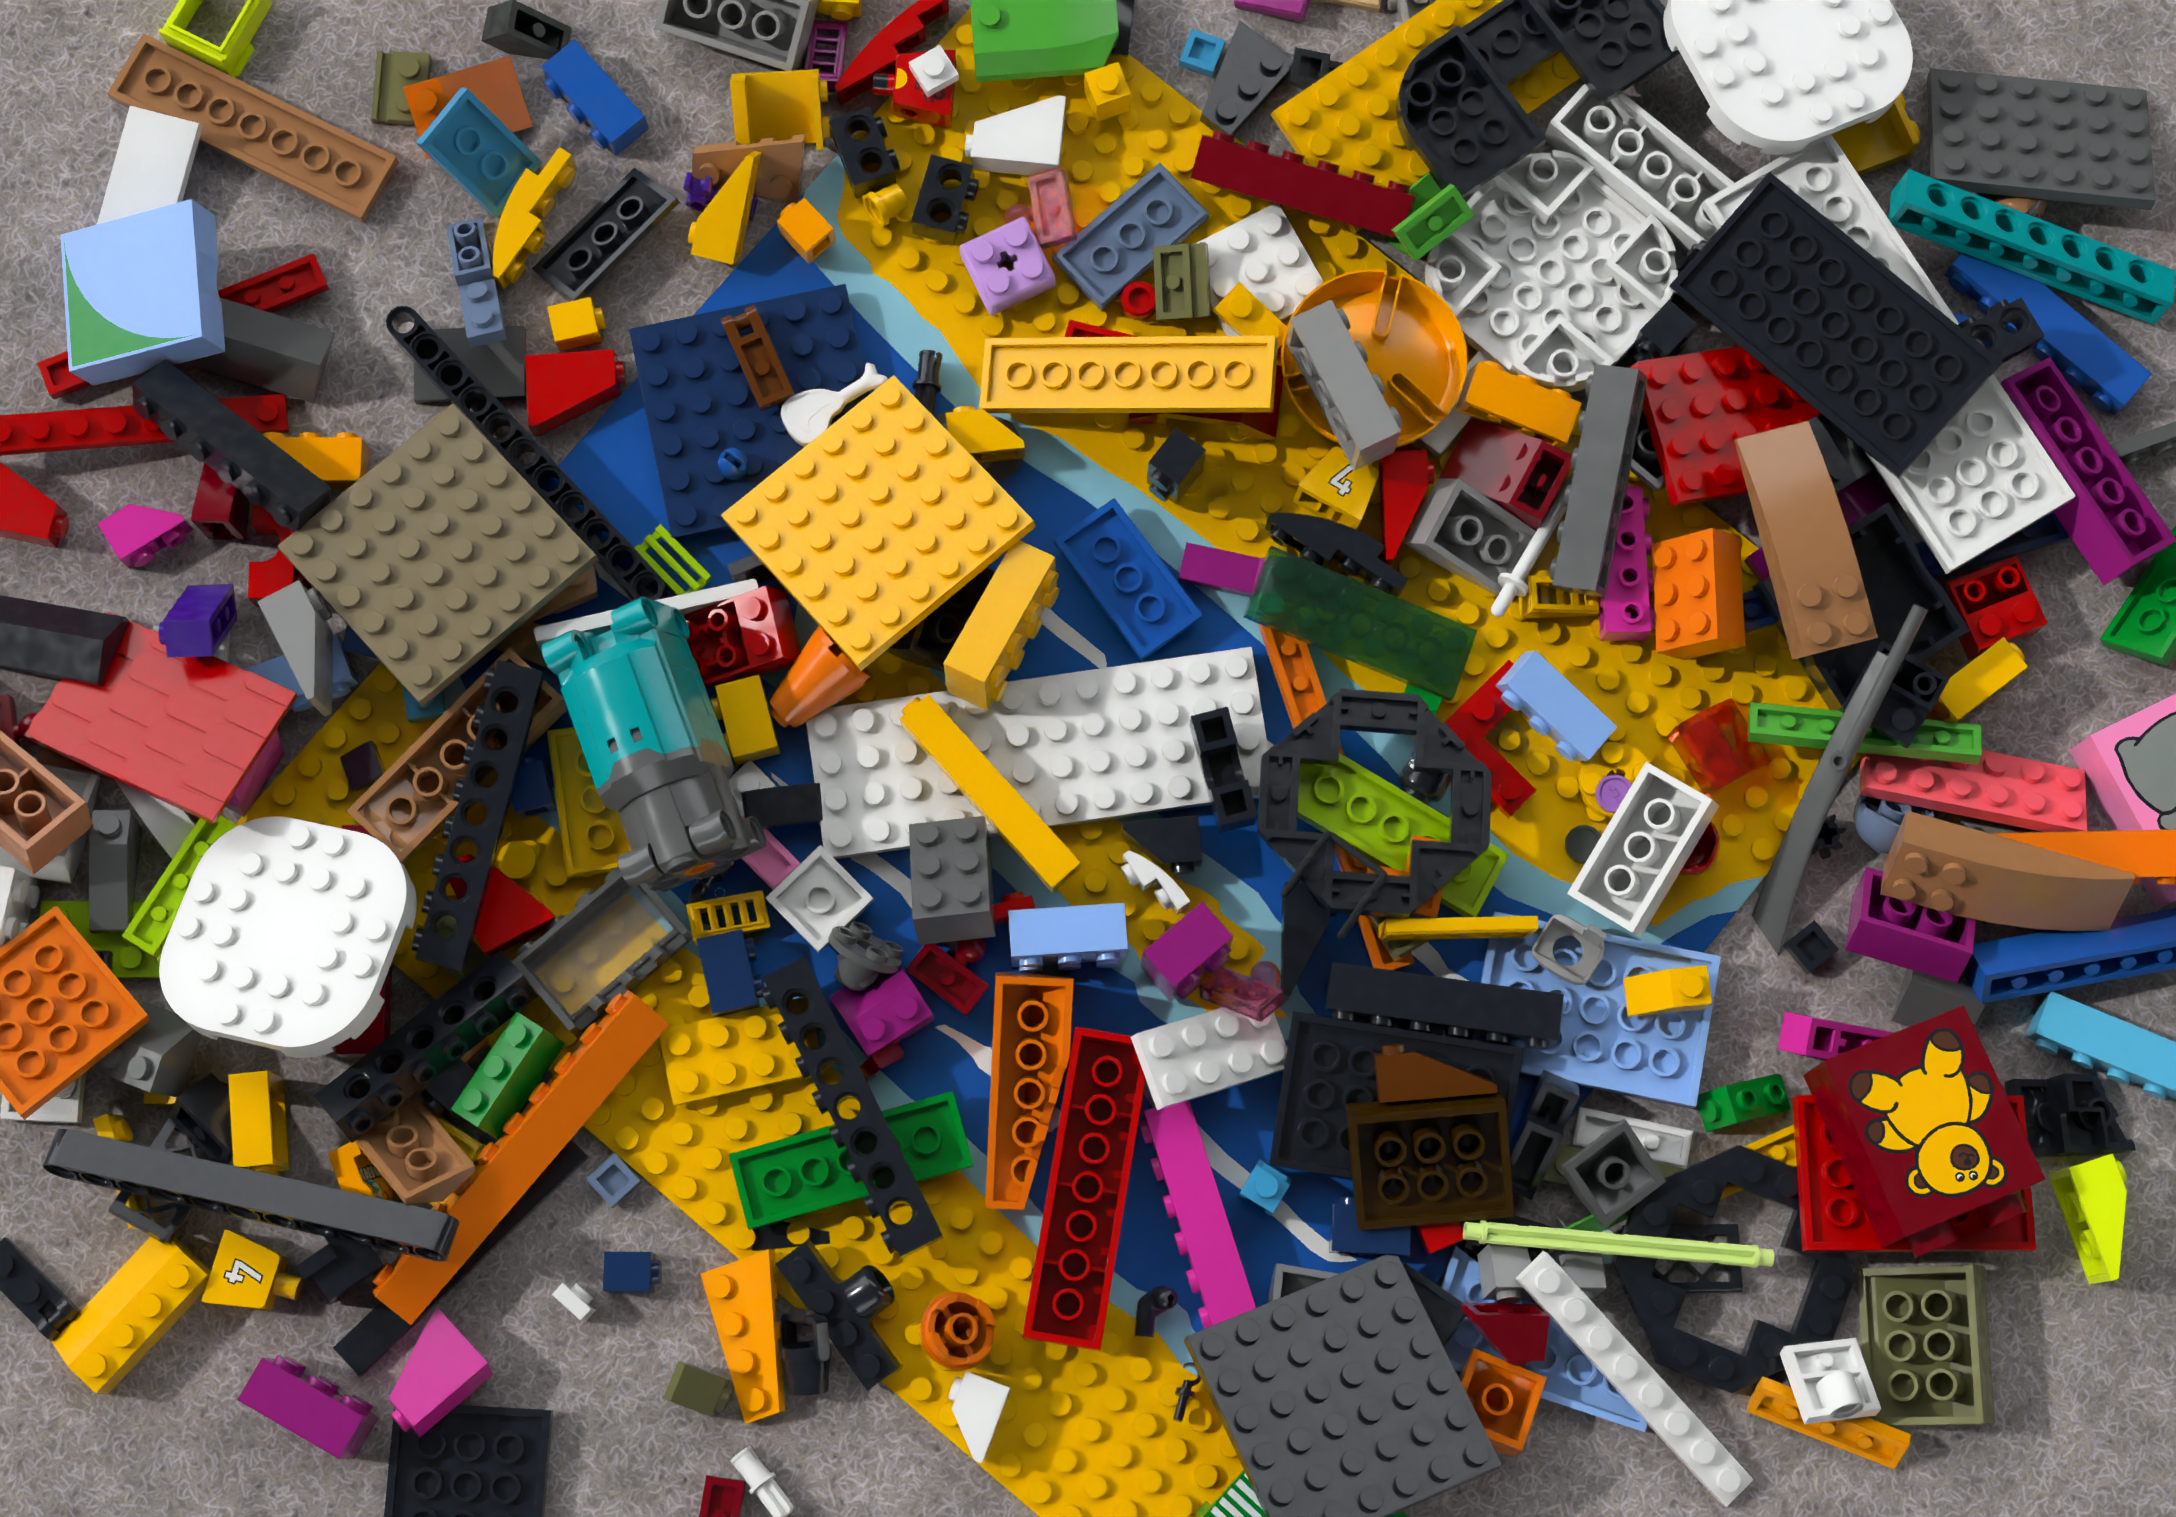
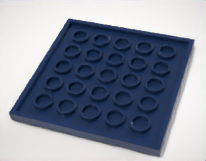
[629,284,870,541]

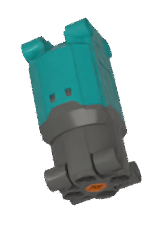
[541,596,767,892]

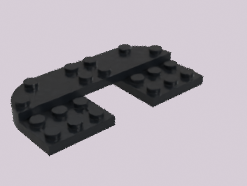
[1396,0,1680,198]

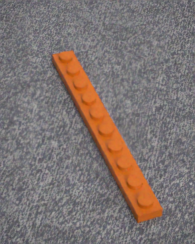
[1257,608,1415,971]

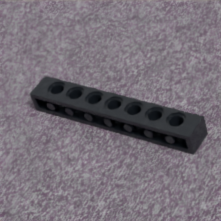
[411,660,545,972]
[761,956,944,1259]

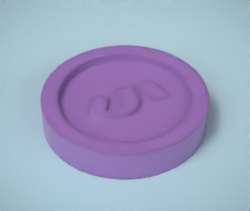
[1595,775,1632,813]

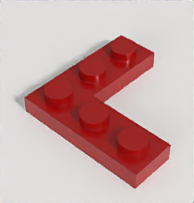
[1445,660,1537,819]

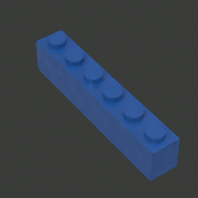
[1944,253,2152,416]
[1963,908,2176,1004]

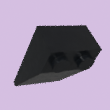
[1809,414,1876,493]

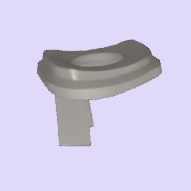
[1531,914,1607,985]

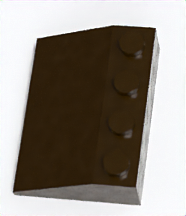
[1345,1091,1514,1230]

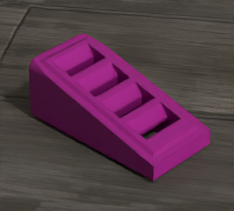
[805,20,848,92]

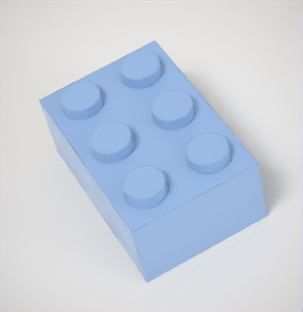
[1008,903,1128,973]

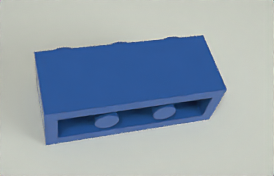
[541,39,649,156]

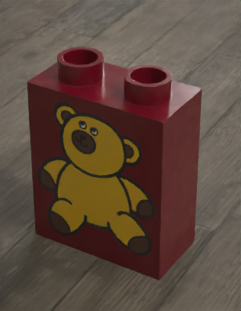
[1803,1005,2046,1258]

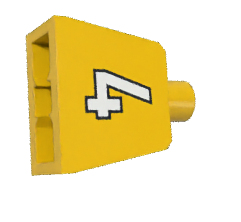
[1293,446,1380,530]
[201,1229,304,1310]

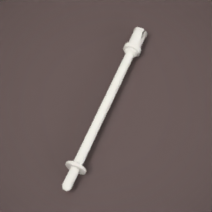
[1491,470,1574,617]

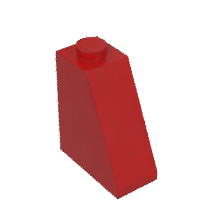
[525,349,626,436]
[0,462,69,548]
[450,854,556,957]

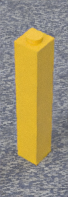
[900,694,1081,894]

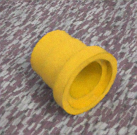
[863,183,908,227]

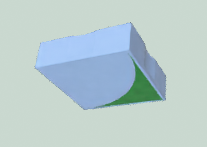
[60,199,225,386]

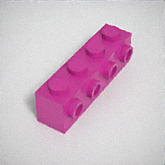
[1599,486,1655,641]

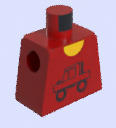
[873,49,957,129]

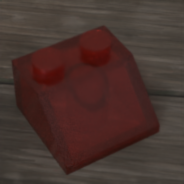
[1667,698,1772,798]

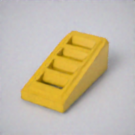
[1518,575,1600,618]
[686,890,771,945]

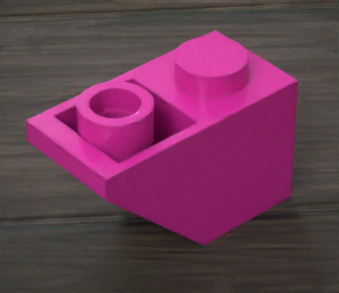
[97,504,193,569]

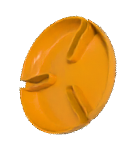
[1281,269,1467,448]

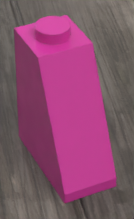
[389,1308,493,1437]

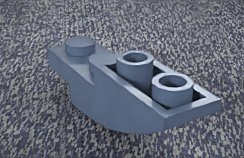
[446,217,507,348]

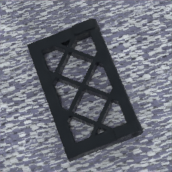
[108,1116,213,1245]
[1621,1224,1743,1294]

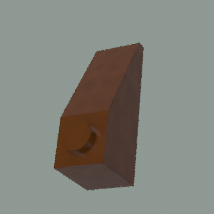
[1374,1044,1498,1103]

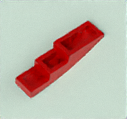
[835,0,949,105]

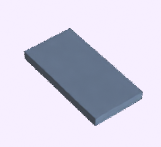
[1052,163,1209,312]

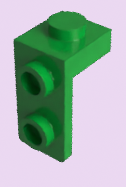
[1697,1073,1790,1133]

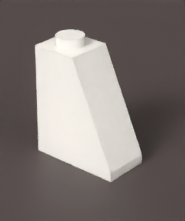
[965,95,1066,178]

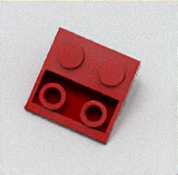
[1946,556,2048,660]

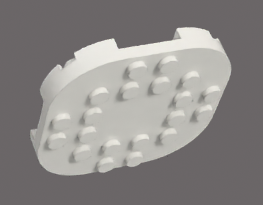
[1663,0,1913,155]
[1425,149,1678,393]
[159,816,417,1058]

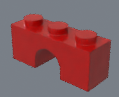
[247,504,308,607]

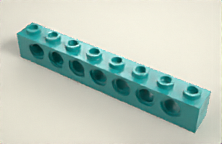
[1888,169,2176,325]

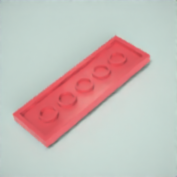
[1860,750,2087,832]

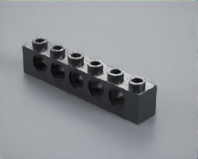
[314,950,538,1143]

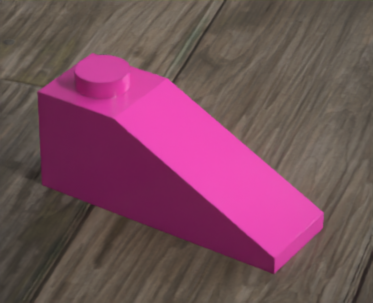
[1777,1012,1895,1059]

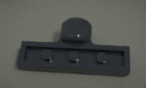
[776,1239,901,1391]

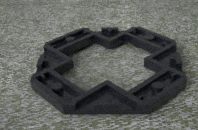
[1257,689,1492,918]
[1612,1145,1856,1393]

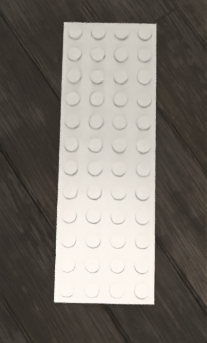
[1702,134,2075,574]
[806,647,1268,859]

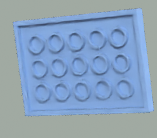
[1471,912,1721,1108]

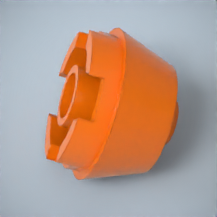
[919,1292,996,1370]

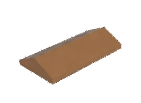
[355,1094,476,1205]

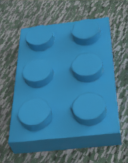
[416,87,542,217]

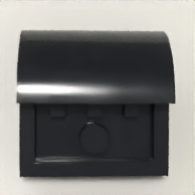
[1839,640,1950,749]

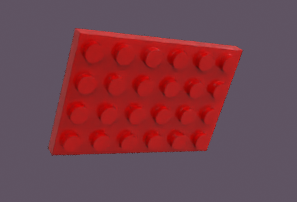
[1631,346,1819,507]
[1792,1095,2036,1252]

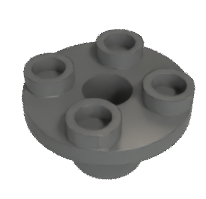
[828,921,904,991]

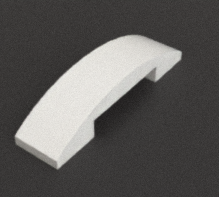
[116,780,196,859]

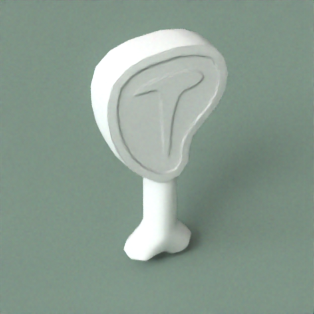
[781,363,888,447]

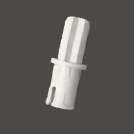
[730,1446,794,1517]

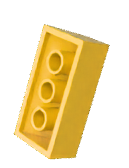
[52,1225,211,1394]

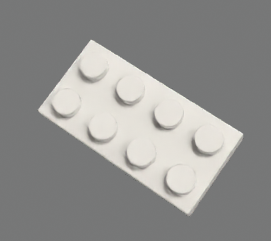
[1131,994,1287,1110]

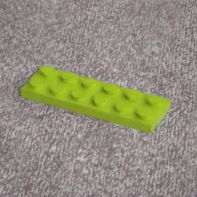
[1297,753,1510,917]

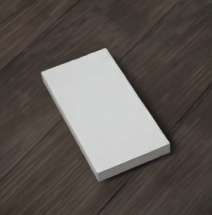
[97,106,203,225]

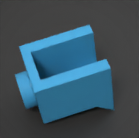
[1237,1159,1293,1216]

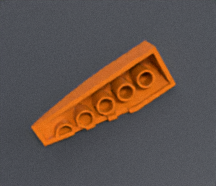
[985,972,1074,1210]

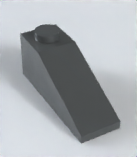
[89,810,142,933]

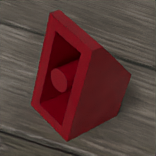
[1461,1303,1550,1366]

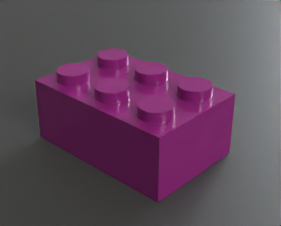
[1845,867,1976,983]
[1141,901,1233,1002]
[237,1355,379,1459]

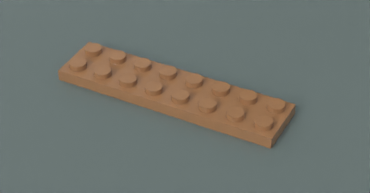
[107,33,399,223]

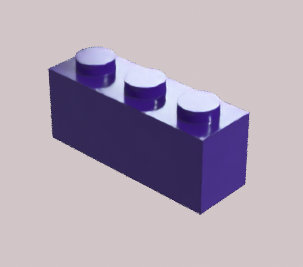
[159,584,237,658]

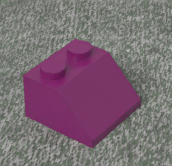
[829,966,935,1058]

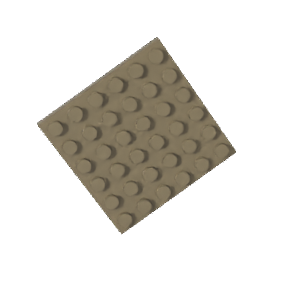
[277,403,598,707]

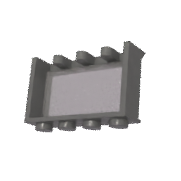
[512,866,693,1037]

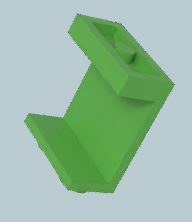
[1381,173,1475,261]

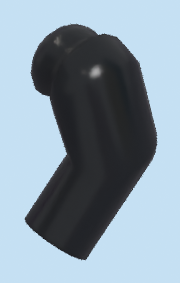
[1134,1285,1178,1337]

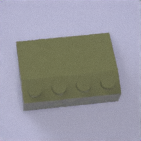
[1857,1264,1995,1426]

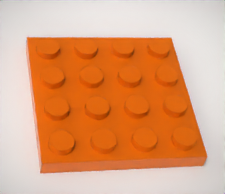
[0,905,152,1120]

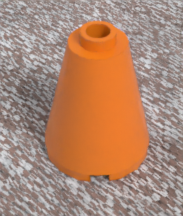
[769,626,874,728]

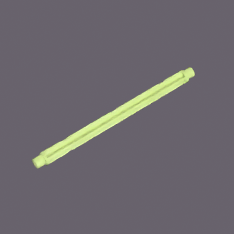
[1463,1220,1774,1268]

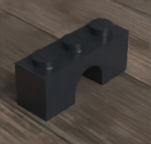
[1189,707,1258,834]

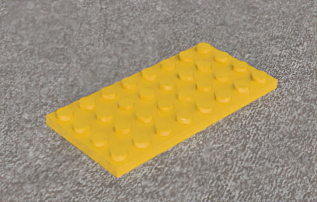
[1270,0,1581,234]

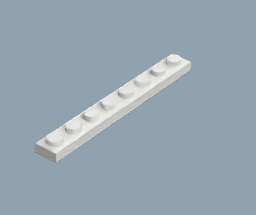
[1515,1251,1754,1507]

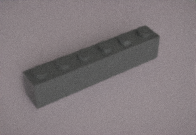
[1550,364,1648,598]

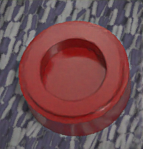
[1121,281,1156,320]

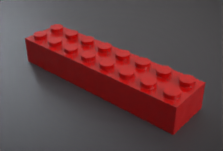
[1023,1027,1145,1352]

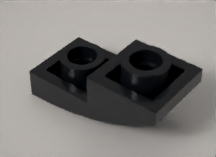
[741,783,823,829]

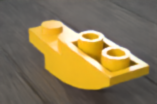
[493,147,576,290]

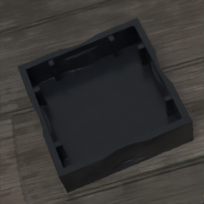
[1752,503,1970,711]

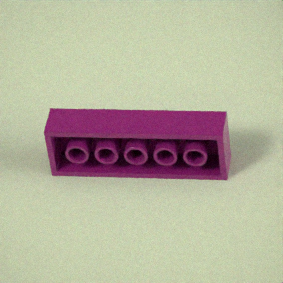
[2000,357,2176,585]

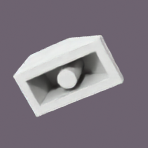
[948,1371,1011,1463]

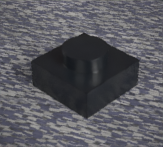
[1783,920,1839,975]

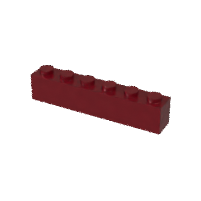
[1191,130,1418,238]

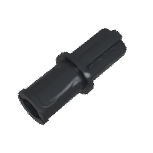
[912,350,943,416]

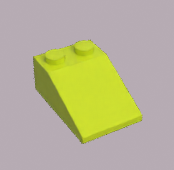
[2048,1154,2127,1285]

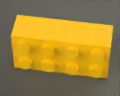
[943,540,1060,711]

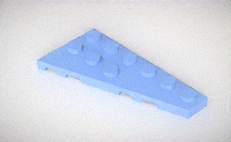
[1441,1245,1647,1432]

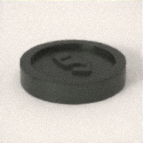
[1565,825,1601,864]

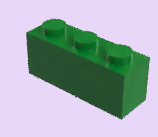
[451,1012,565,1140]

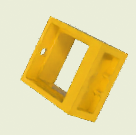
[1926,637,2028,722]
[228,1070,290,1176]

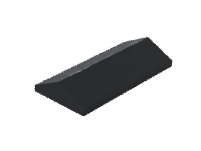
[532,168,680,301]
[0,595,129,686]

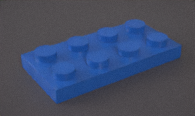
[1054,498,1203,661]

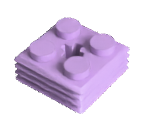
[960,217,1055,315]

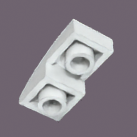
[1121,850,1190,915]

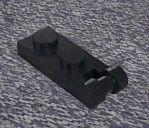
[0,1237,80,1341]

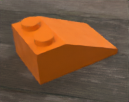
[403,56,533,159]

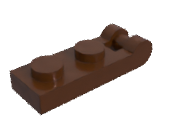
[720,305,794,412]

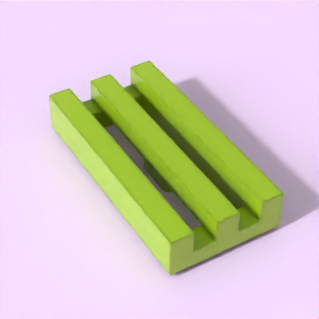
[634,524,712,595]

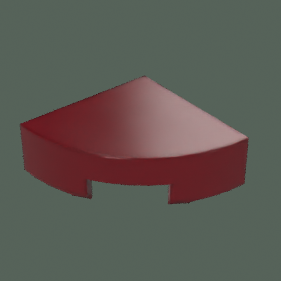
[859,1043,905,1081]

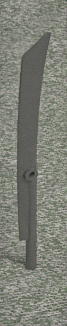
[1751,604,1928,956]

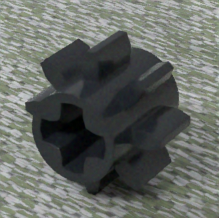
[1810,814,1846,859]

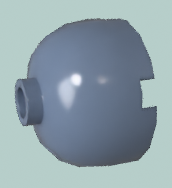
[1853,794,1934,853]

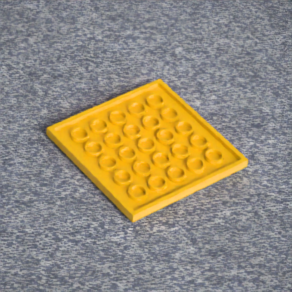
[721,375,1036,671]

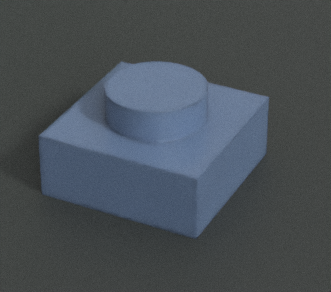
[586,1153,642,1208]

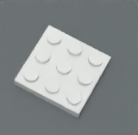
[1196,203,1324,336]

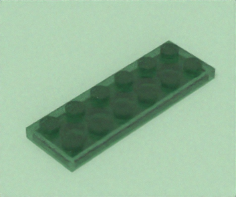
[1243,546,1478,701]

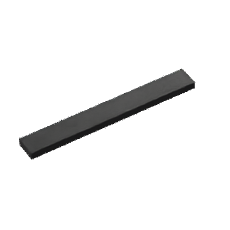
[333,1138,589,1376]

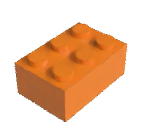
[1652,528,1745,660]

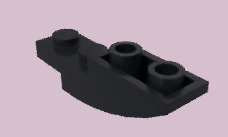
[1265,513,1408,600]

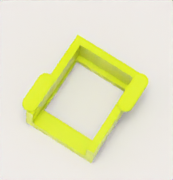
[158,0,273,78]

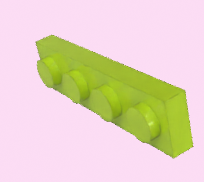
[122,815,238,958]

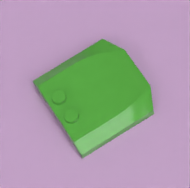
[970,0,1119,82]

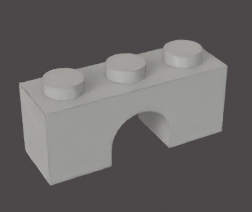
[1477,1244,1607,1305]

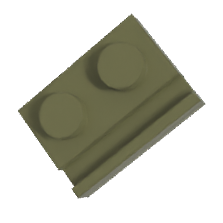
[371,51,432,125]
[1153,242,1212,322]

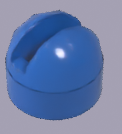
[718,448,749,480]

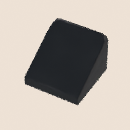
[340,740,386,793]

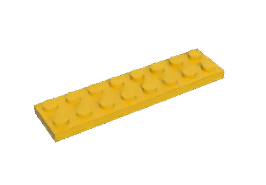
[979,335,1278,413]

